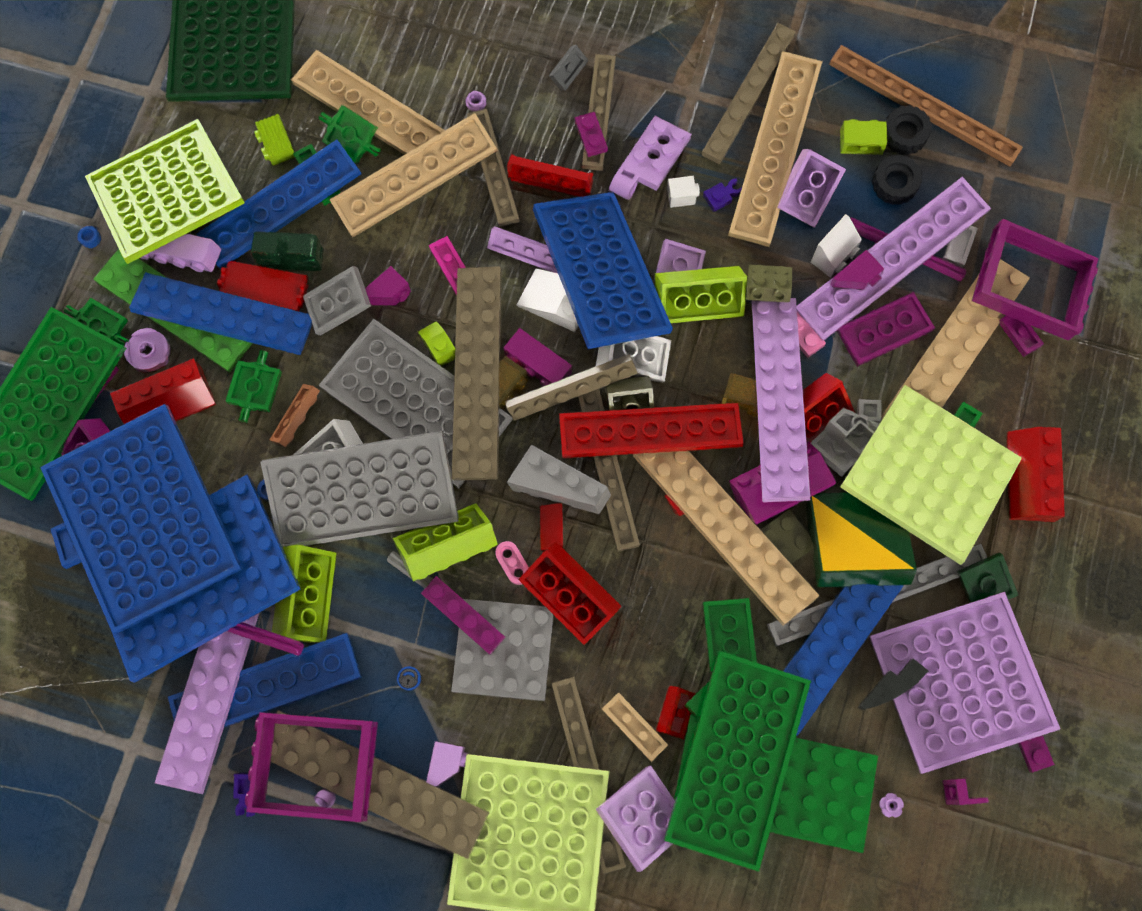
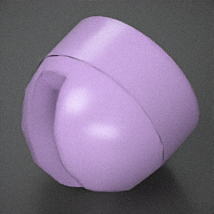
[314,788,336,808]

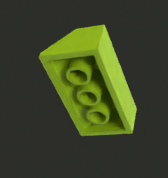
[655,266,747,323]
[393,503,498,582]
[272,544,336,643]

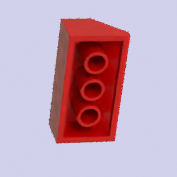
[110,358,216,424]
[803,373,855,443]
[1007,427,1065,522]
[518,542,622,645]

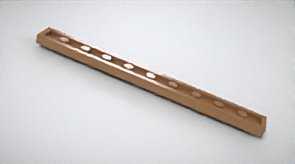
[829,45,1023,167]

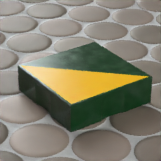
[805,492,917,587]

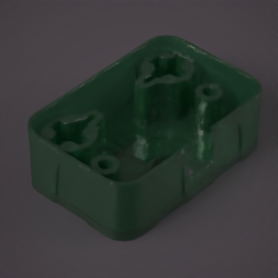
[251,232,324,271]

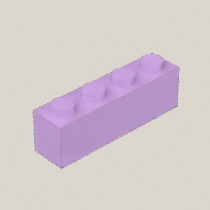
[140,234,222,272]

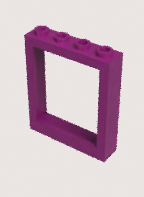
[972,219,1098,340]
[245,712,378,822]

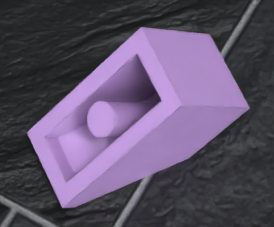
[426,742,468,787]

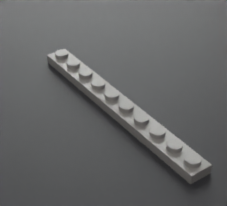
[767,544,987,646]

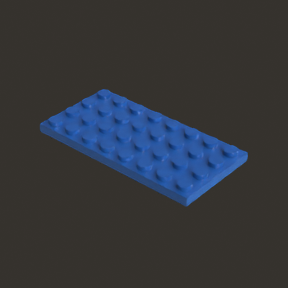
[533,192,673,349]

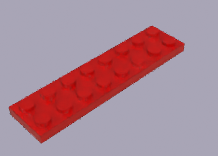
[559,403,744,458]

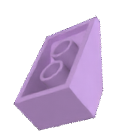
[777,149,846,228]

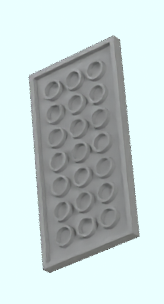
[319,319,513,489]
[261,431,459,548]

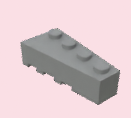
[507,445,611,514]

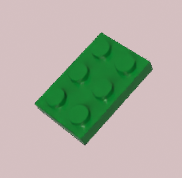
[702,598,757,673]

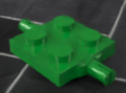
[319,105,380,164]
[64,297,129,346]
[226,350,282,423]

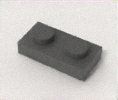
[549,45,589,91]

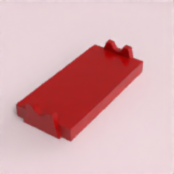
[507,154,593,197]
[217,261,309,311]

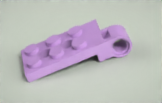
[609,116,691,200]

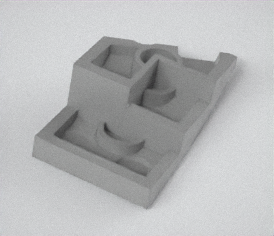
[811,408,880,477]

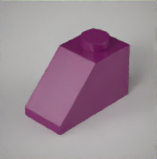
[830,250,884,289]
[365,266,411,305]

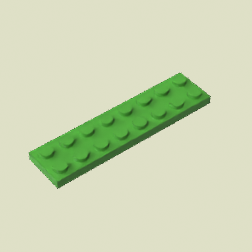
[93,249,253,373]

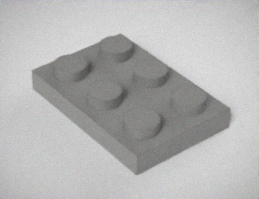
[303,266,371,335]

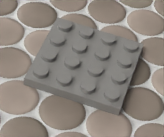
[451,599,554,701]

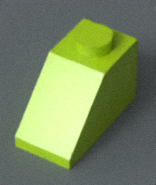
[418,321,456,367]

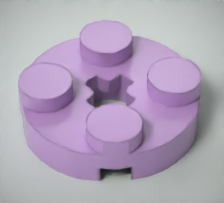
[124,328,170,372]

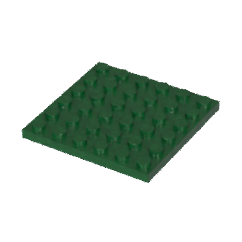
[166,0,295,102]

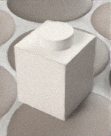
[667,176,700,208]

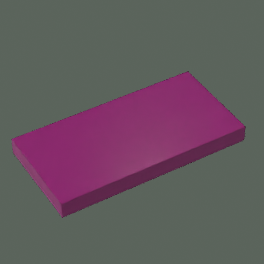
[837,292,935,367]

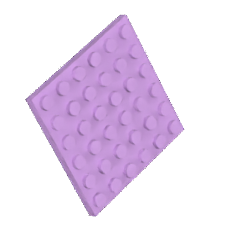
[869,592,1060,774]

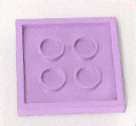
[596,765,675,872]

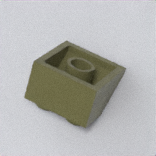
[606,376,654,411]

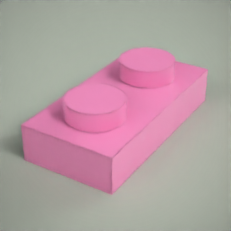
[797,312,826,358]

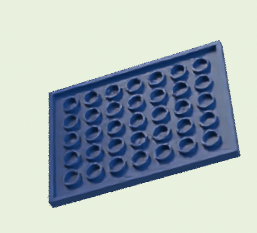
[40,404,243,634]
[112,475,301,683]

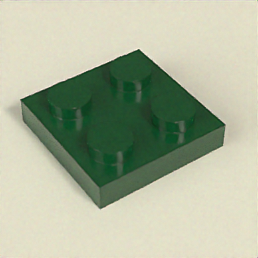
[957,552,1018,603]

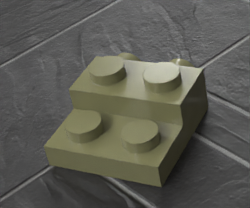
[746,265,792,302]

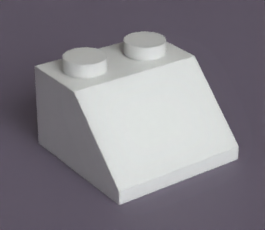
[811,214,862,278]

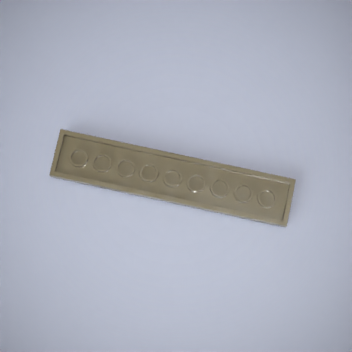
[452,266,502,480]
[271,710,490,859]

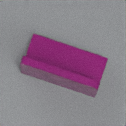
[942,779,989,805]

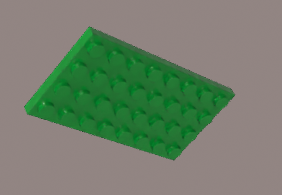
[0,307,127,501]
[664,651,811,872]
[674,714,878,853]

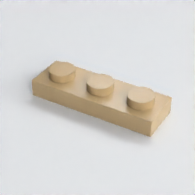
[602,693,668,762]

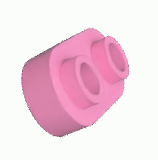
[495,541,529,585]

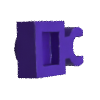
[703,179,742,212]
[233,773,255,817]

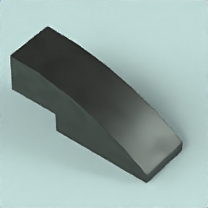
[857,658,929,710]

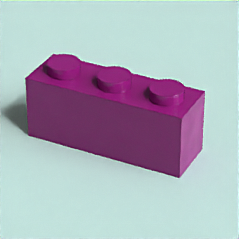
[503,328,572,387]

